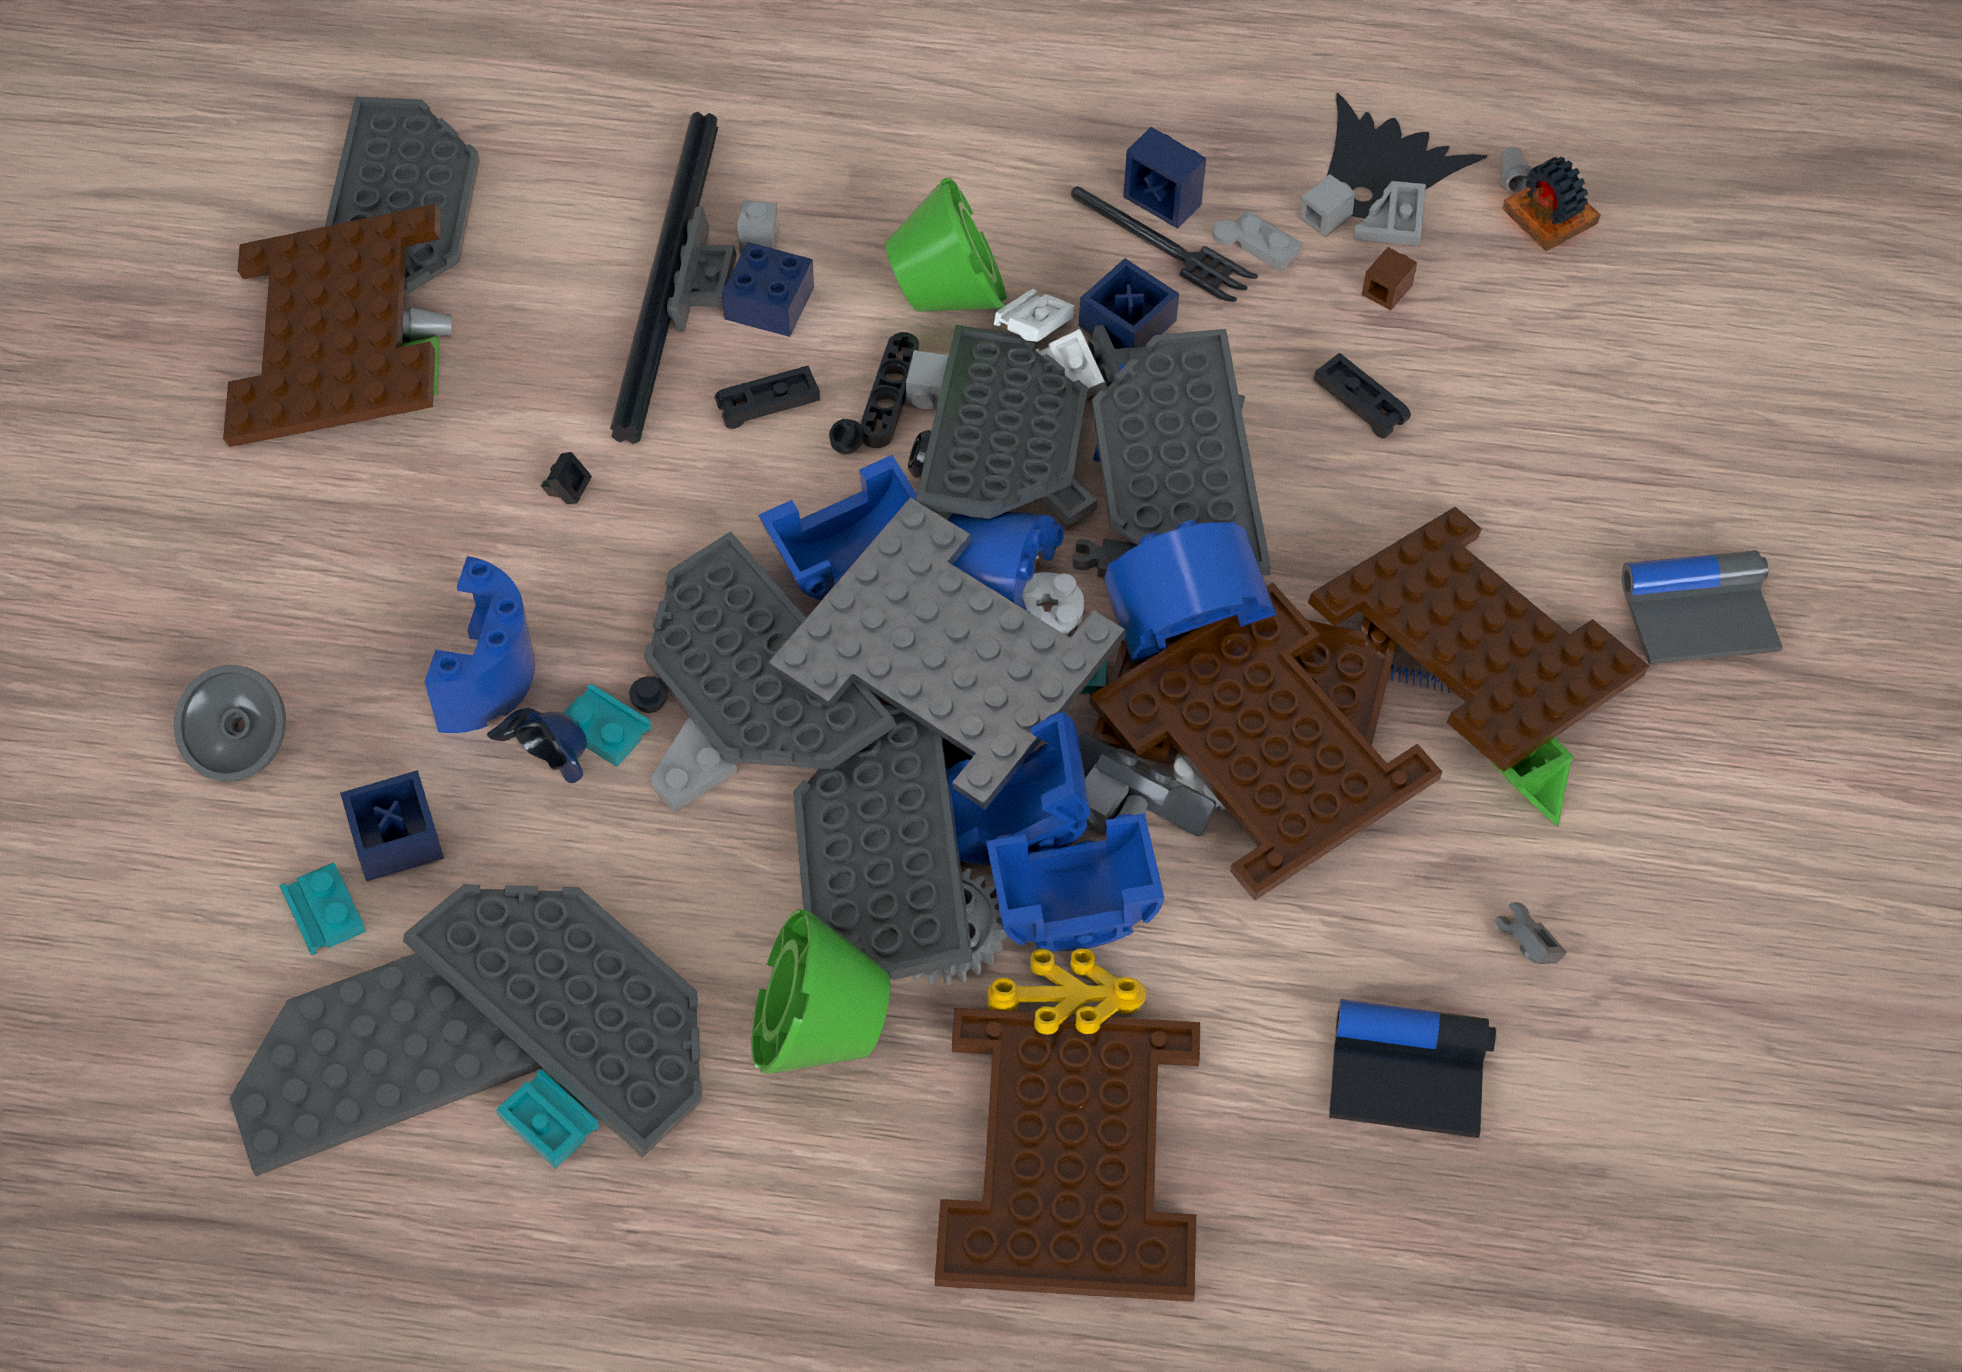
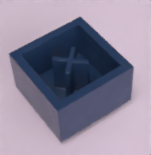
[1123,127,1206,229]
[722,242,814,337]
[1078,258,1179,349]
[340,770,444,882]

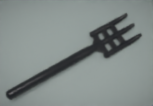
[1071,186,1258,302]

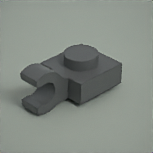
[1495,902,1567,964]

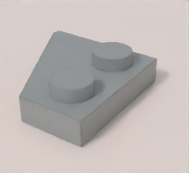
[1354,181,1426,246]
[650,717,737,813]

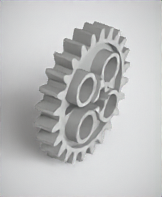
[913,868,1007,985]

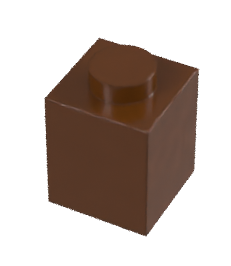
[1362,247,1417,310]

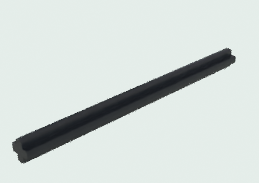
[610,111,719,444]

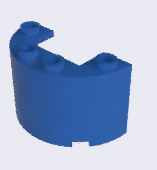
[758,455,917,600]
[948,512,1064,613]
[1104,520,1277,663]
[425,556,535,733]
[948,711,1090,865]
[986,813,1164,952]

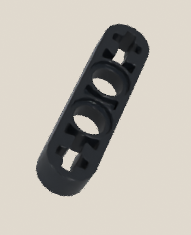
[861,332,919,448]

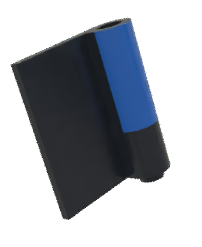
[1329,999,1496,1138]

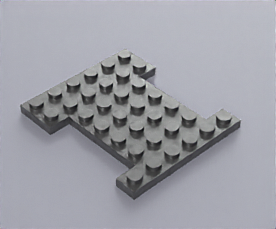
[768,497,1125,810]

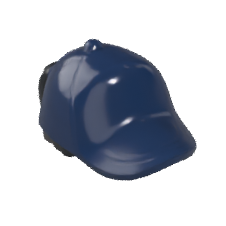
[487,708,587,783]

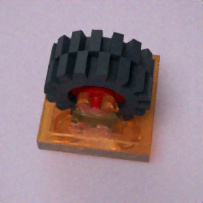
[1502,156,1601,251]

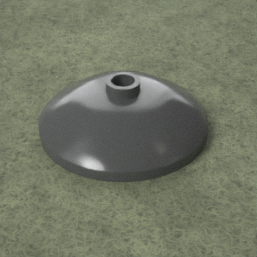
[174,665,286,781]

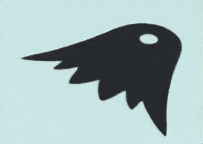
[1327,93,1487,219]

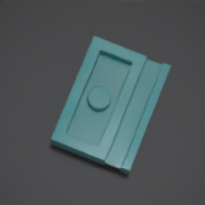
[563,683,652,767]
[280,862,366,955]
[496,1069,600,1169]

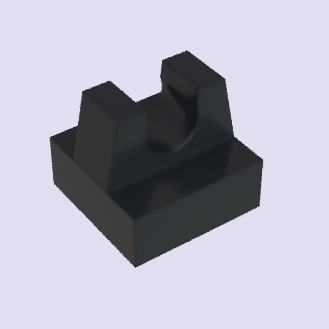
[541,452,592,504]

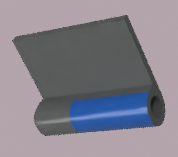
[1622,550,1782,664]

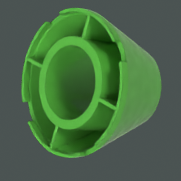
[885,177,1007,312]
[751,909,890,1074]

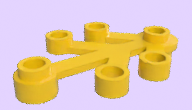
[987,948,1146,1034]

